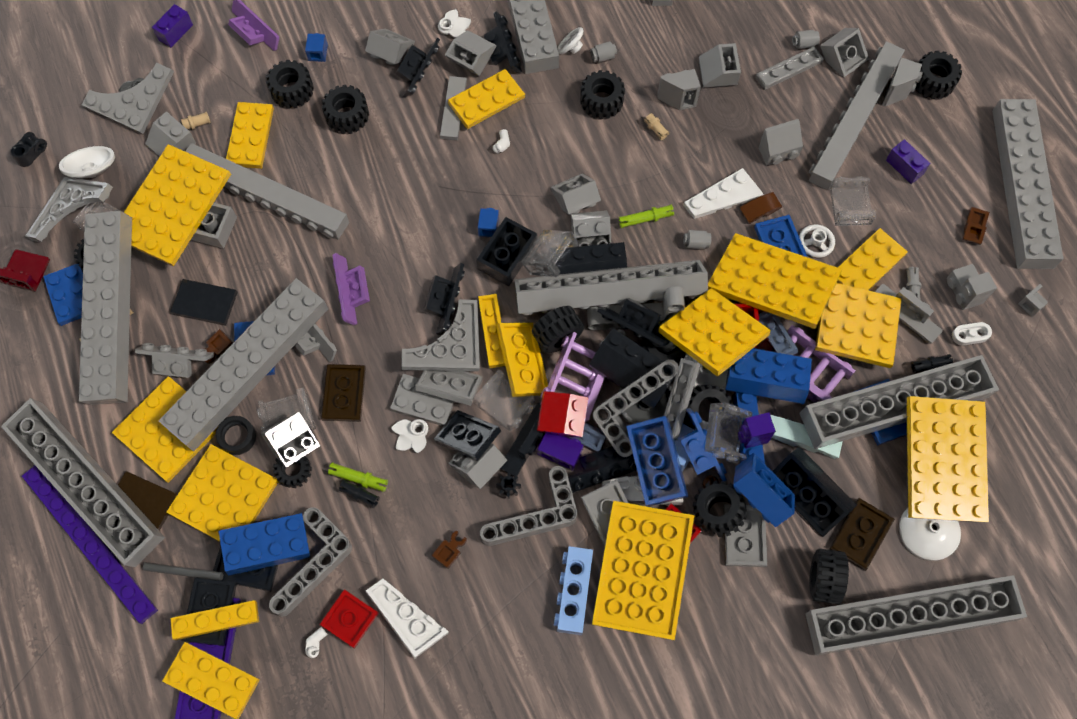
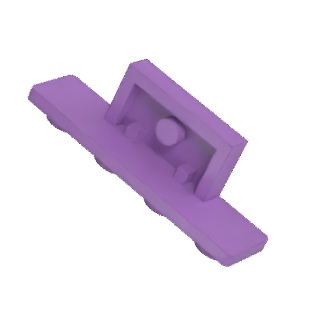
[228,0,279,51]
[332,253,370,325]

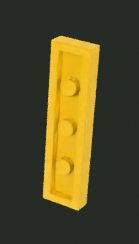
[478,294,505,368]
[170,600,259,640]

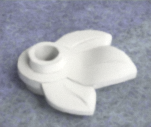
[438,9,471,38]
[392,419,428,453]

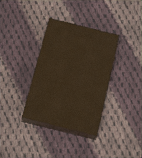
[321,364,366,422]
[118,471,178,531]
[829,498,895,571]

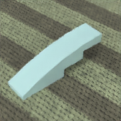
[770,415,843,459]

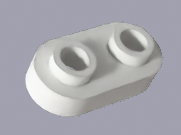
[952,322,992,345]

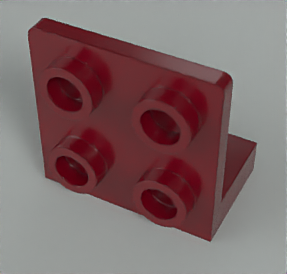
[0,249,50,291]

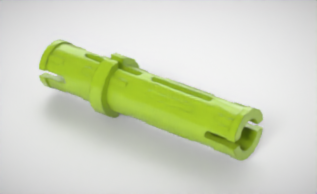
[618,204,674,228]
[328,462,388,492]

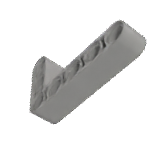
[587,286,685,330]
[593,360,679,457]
[480,466,577,546]
[269,507,352,617]

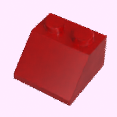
[537,391,589,438]

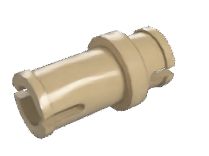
[181,112,211,130]
[644,113,669,140]

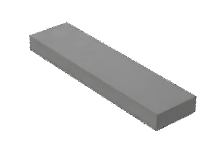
[755,47,824,90]
[440,76,467,140]
[664,358,701,440]

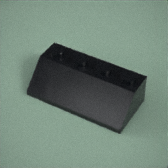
[550,242,627,275]
[589,328,676,409]
[772,447,857,537]

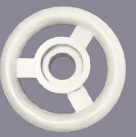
[557,27,584,54]
[799,224,835,258]

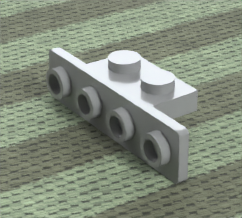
[875,284,943,344]
[295,324,337,362]
[135,343,214,378]

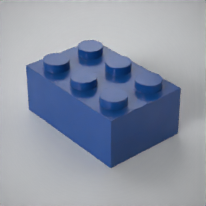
[733,453,795,528]

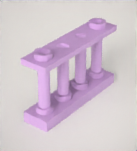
[787,325,856,403]
[540,332,605,422]

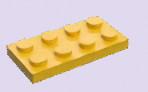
[448,69,525,129]
[226,102,274,169]
[837,228,908,290]
[496,323,548,397]
[162,642,260,719]

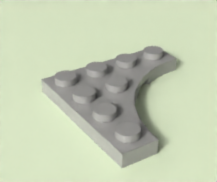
[82,63,174,134]
[26,177,113,242]
[401,299,480,371]

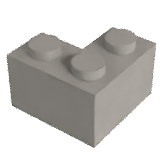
[947,264,997,310]

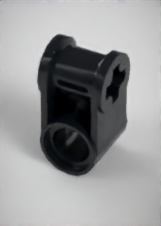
[10,132,47,167]

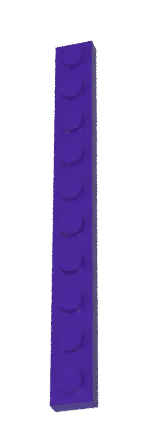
[22,466,158,624]

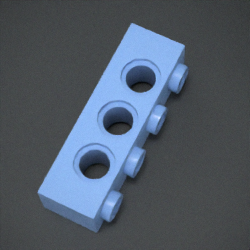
[554,546,593,636]

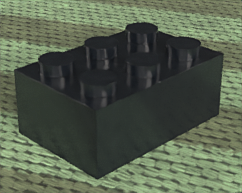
[476,217,538,286]

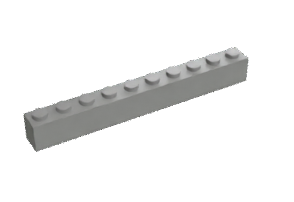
[809,41,905,190]
[185,143,349,240]

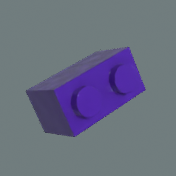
[152,4,193,48]
[886,139,931,184]
[738,412,776,449]
[537,432,584,471]

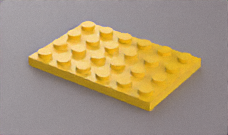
[124,144,231,267]
[708,233,842,329]
[907,396,989,523]
[592,501,694,640]

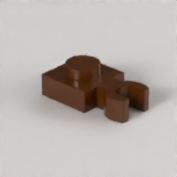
[204,329,233,364]
[432,530,467,569]

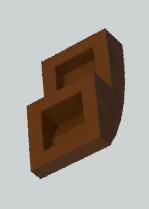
[740,192,782,224]
[962,207,990,245]

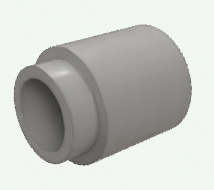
[792,30,820,49]
[590,41,617,63]
[683,230,711,249]

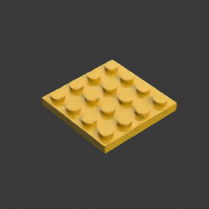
[815,283,901,368]
[659,288,771,377]
[112,376,218,483]
[167,444,279,542]

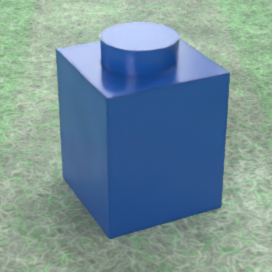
[305,33,328,62]
[478,208,499,237]

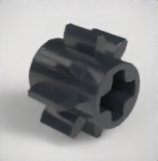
[496,473,521,499]

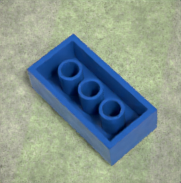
[725,348,812,404]
[626,416,688,507]
[219,513,311,576]

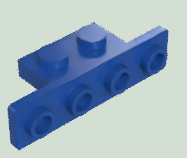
[679,408,727,481]

